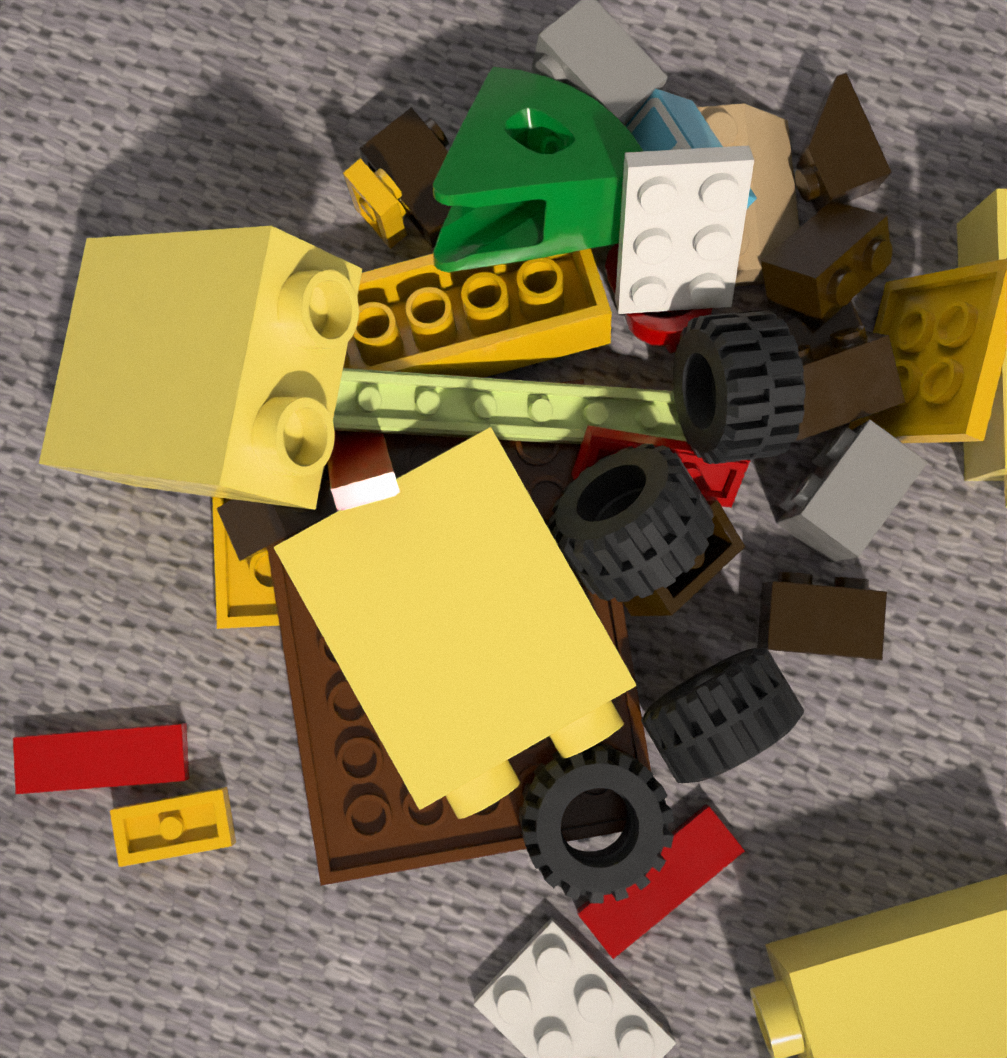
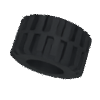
[673,310,806,464]
[548,444,714,602]
[641,648,804,784]
[519,743,674,903]

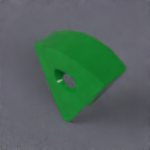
[433,67,644,272]

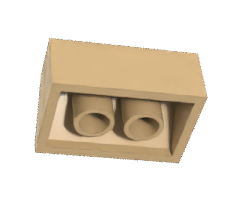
[697,103,799,287]

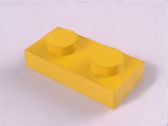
[343,158,407,249]
[110,787,236,867]

